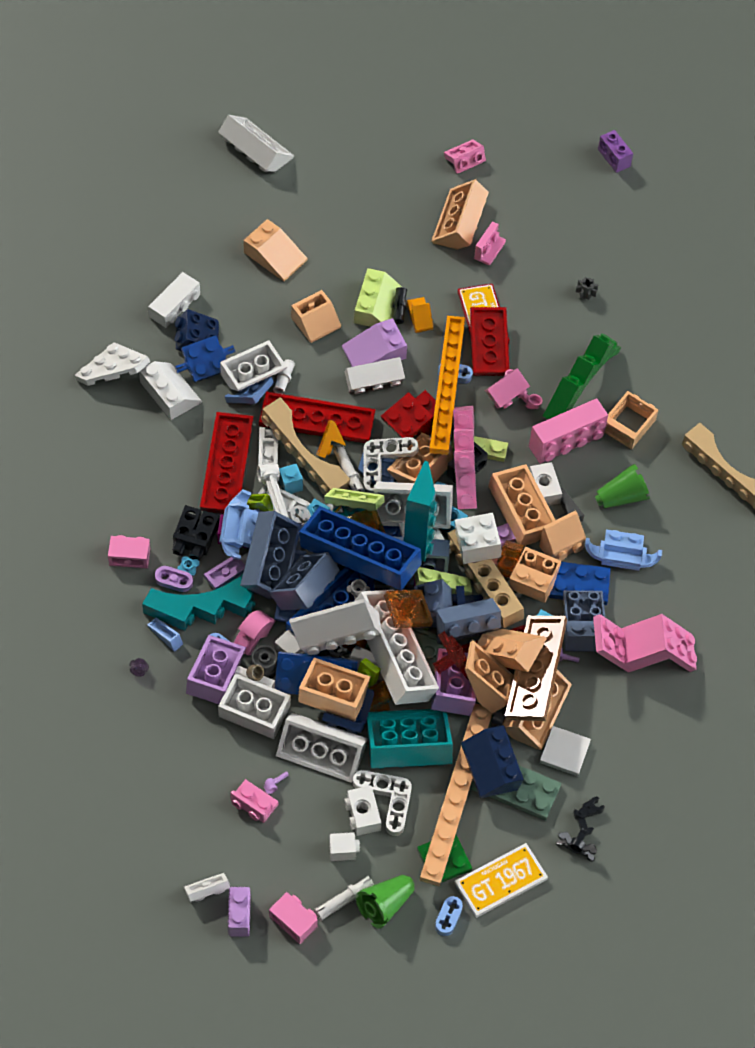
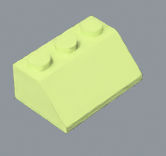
[354,268,402,327]

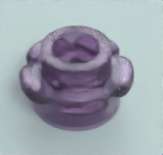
[129,658,149,677]

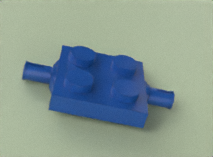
[175,335,236,383]

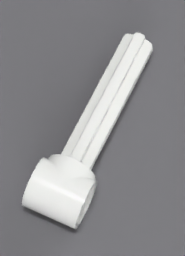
[257,464,289,518]

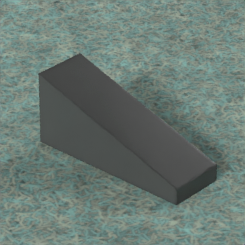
[561,488,584,522]

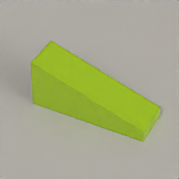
[247,494,274,512]

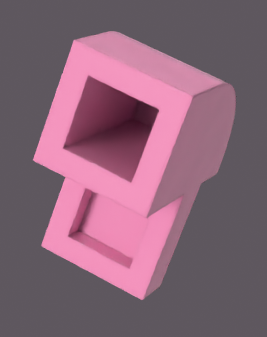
[233,610,276,655]

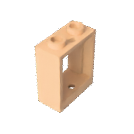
[604,391,659,449]

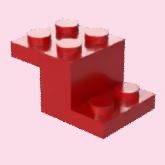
[381,390,436,438]

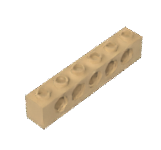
[448,529,524,629]

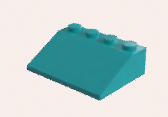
[403,461,438,561]
[367,709,453,769]

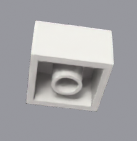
[455,513,501,564]

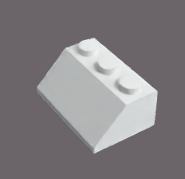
[220,340,287,391]
[139,361,202,420]

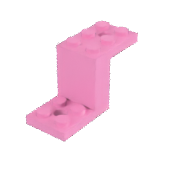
[593,614,697,673]

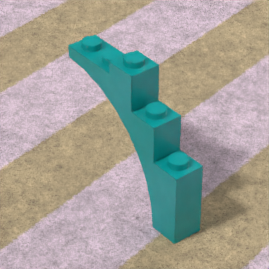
[142,572,255,631]

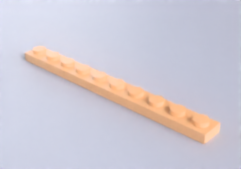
[420,703,492,886]

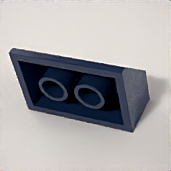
[461,725,524,798]

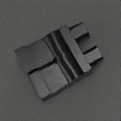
[172,505,220,561]

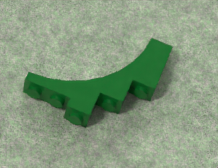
[543,334,621,419]

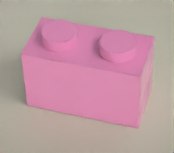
[485,368,530,409]
[108,535,151,569]
[269,892,318,944]

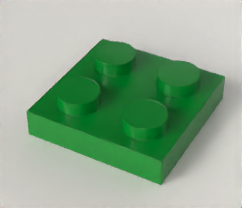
[417,835,472,886]

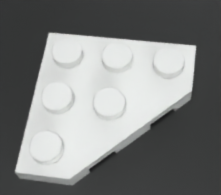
[74,342,150,386]

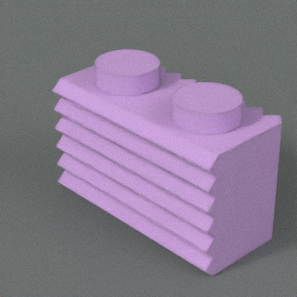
[228,887,251,937]

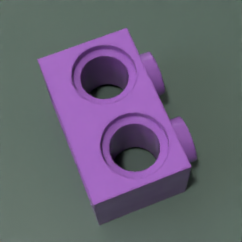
[598,130,633,173]

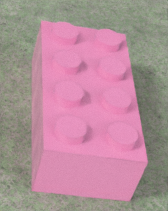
[529,398,608,464]

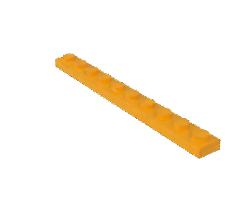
[429,315,465,455]

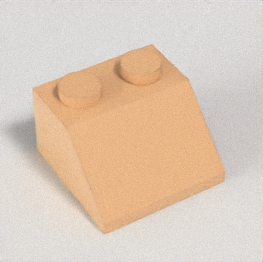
[539,510,586,561]

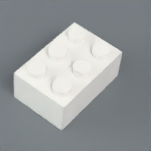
[218,673,291,739]

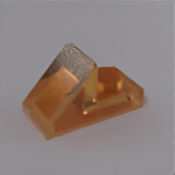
[497,540,525,578]
[369,681,393,712]

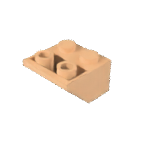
[291,290,341,343]
[509,547,561,603]

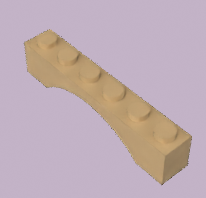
[261,397,350,495]
[682,423,755,510]

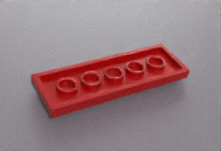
[259,392,376,443]
[200,412,254,514]

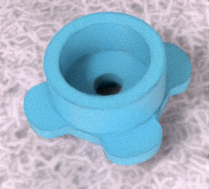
[177,556,200,576]

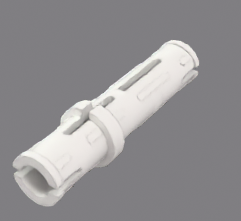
[333,445,365,492]
[314,876,374,921]

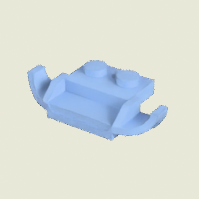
[219,489,259,560]
[585,529,662,571]

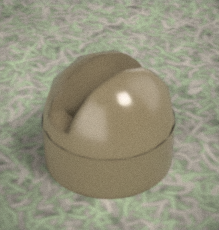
[246,664,264,681]

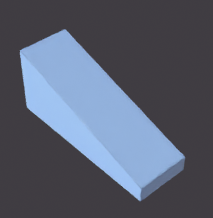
[147,617,183,652]

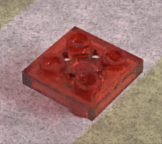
[433,631,469,681]

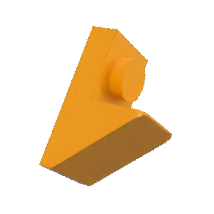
[407,297,433,333]
[316,420,346,458]

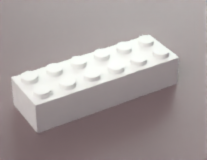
[355,590,439,705]

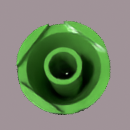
[595,464,650,508]
[356,875,415,928]

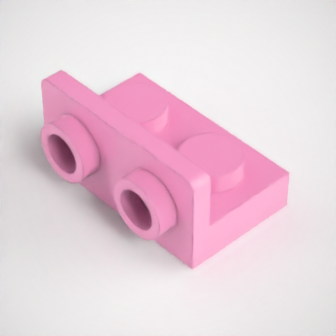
[444,140,486,174]
[474,222,506,266]
[230,779,279,823]

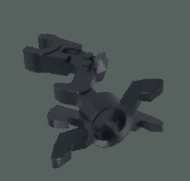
[556,796,605,862]

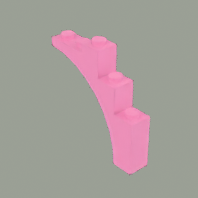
[453,406,477,509]

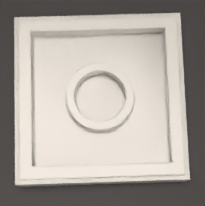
[540,726,591,776]

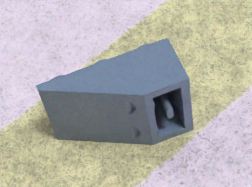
[396,579,453,628]
[563,590,605,651]

